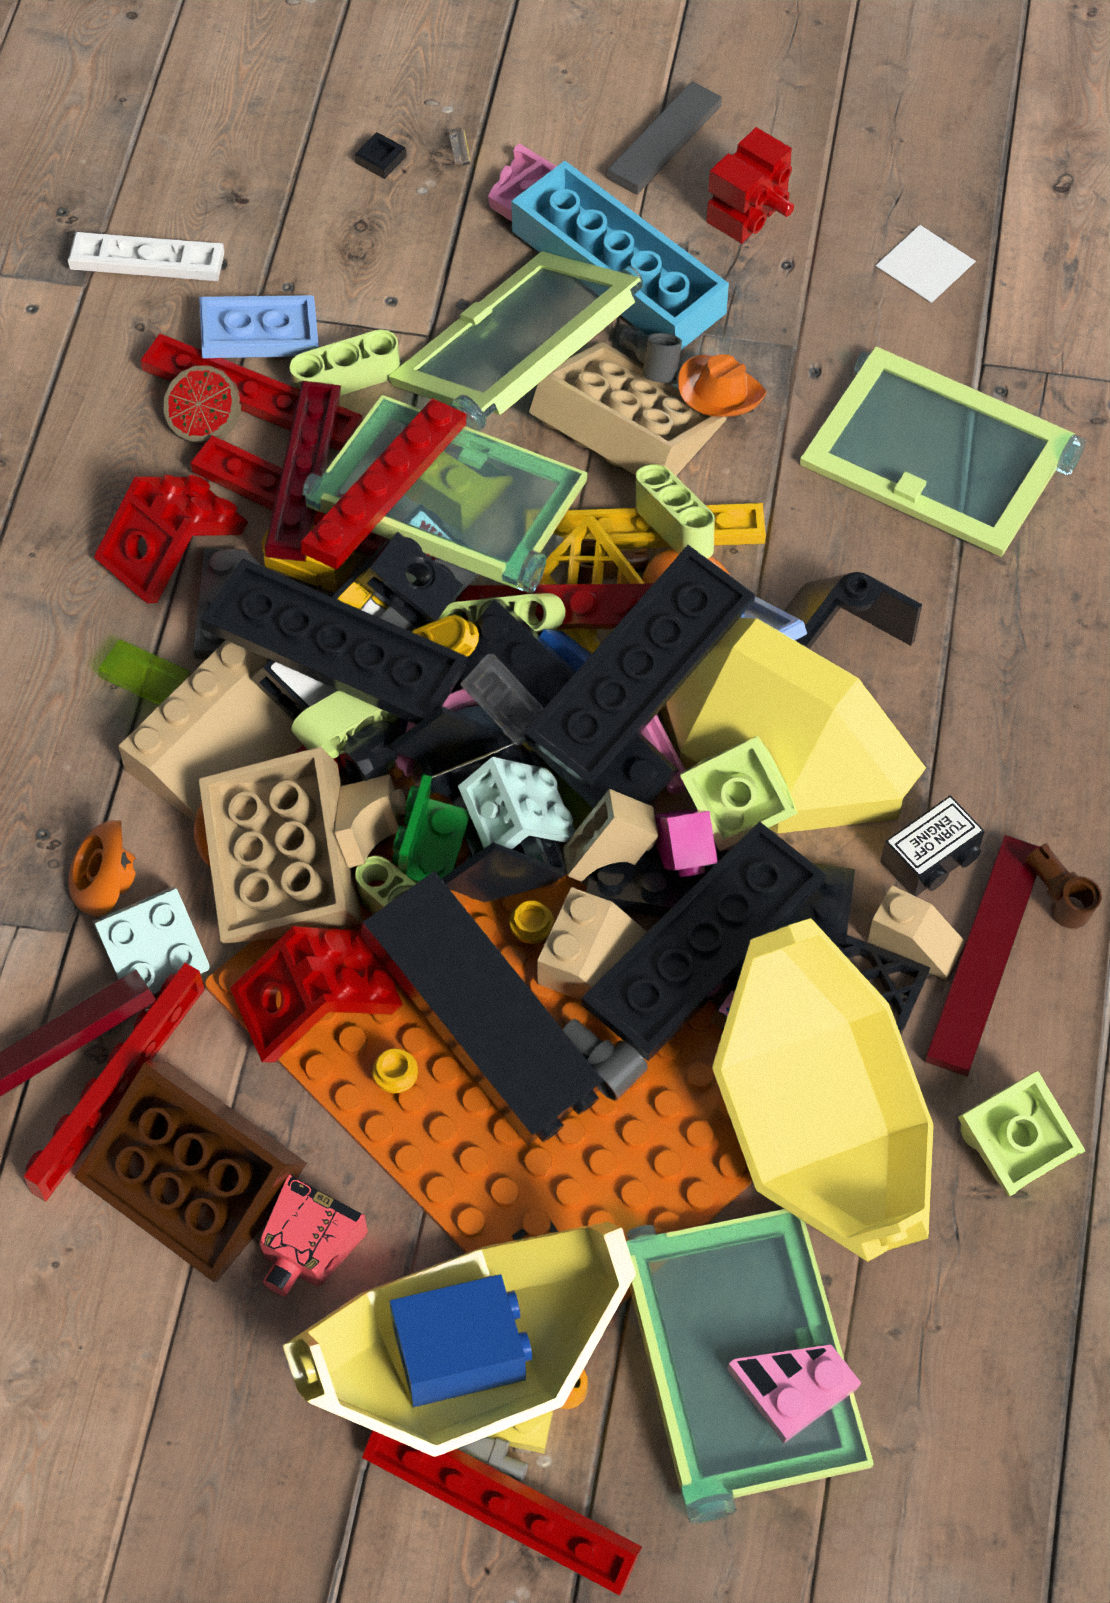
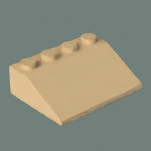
[529,342,727,476]
[118,640,303,822]
[199,747,362,943]

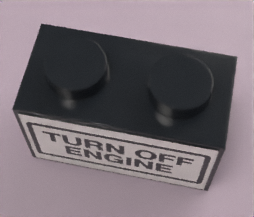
[880,795,985,896]

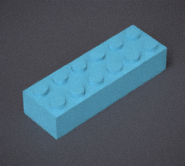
[511,161,729,350]

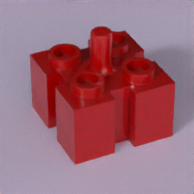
[706,127,794,244]

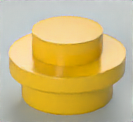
[510,901,554,944]
[373,1049,418,1093]

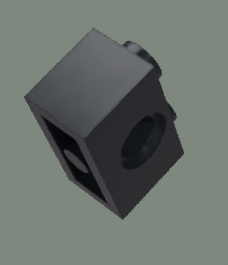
[358,532,463,628]

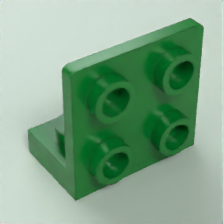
[391,774,470,884]

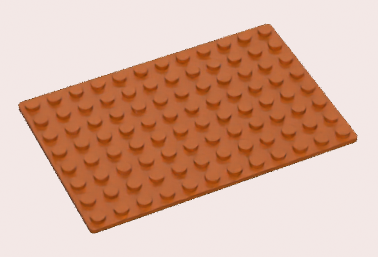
[205,793,753,1310]

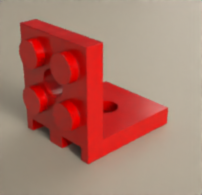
[94,474,248,604]
[230,926,403,1063]

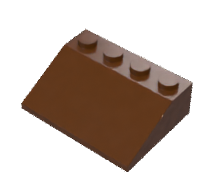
[74,1062,307,1282]

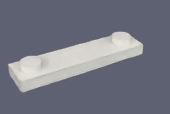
[68,232,225,281]

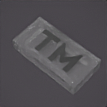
[460,654,544,745]

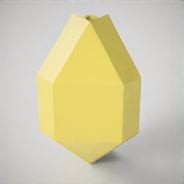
[661,618,926,834]
[712,918,933,1262]
[283,1222,636,1457]

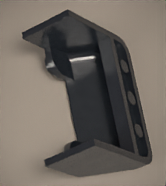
[784,572,922,649]
[391,706,567,902]

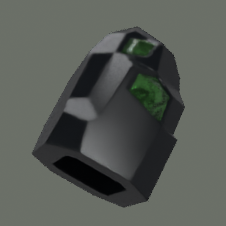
[340,721,404,783]

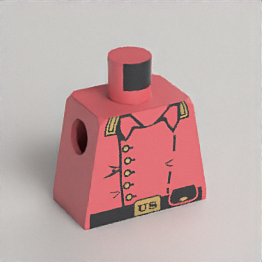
[260,1175,368,1297]

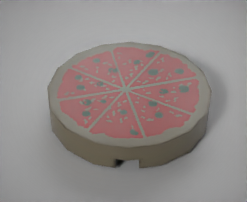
[163,366,241,444]

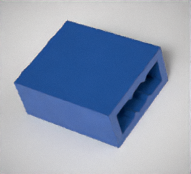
[390,1274,533,1408]

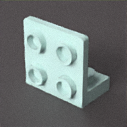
[458,757,575,849]
[92,887,210,994]

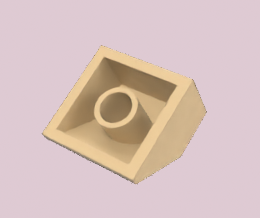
[537,887,647,1000]

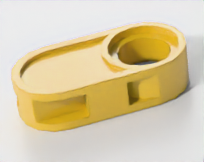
[412,615,479,657]

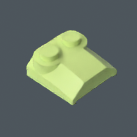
[680,735,798,851]
[958,1071,1085,1197]

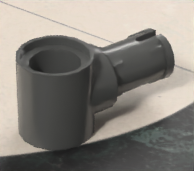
[619,326,682,383]
[563,1019,648,1101]

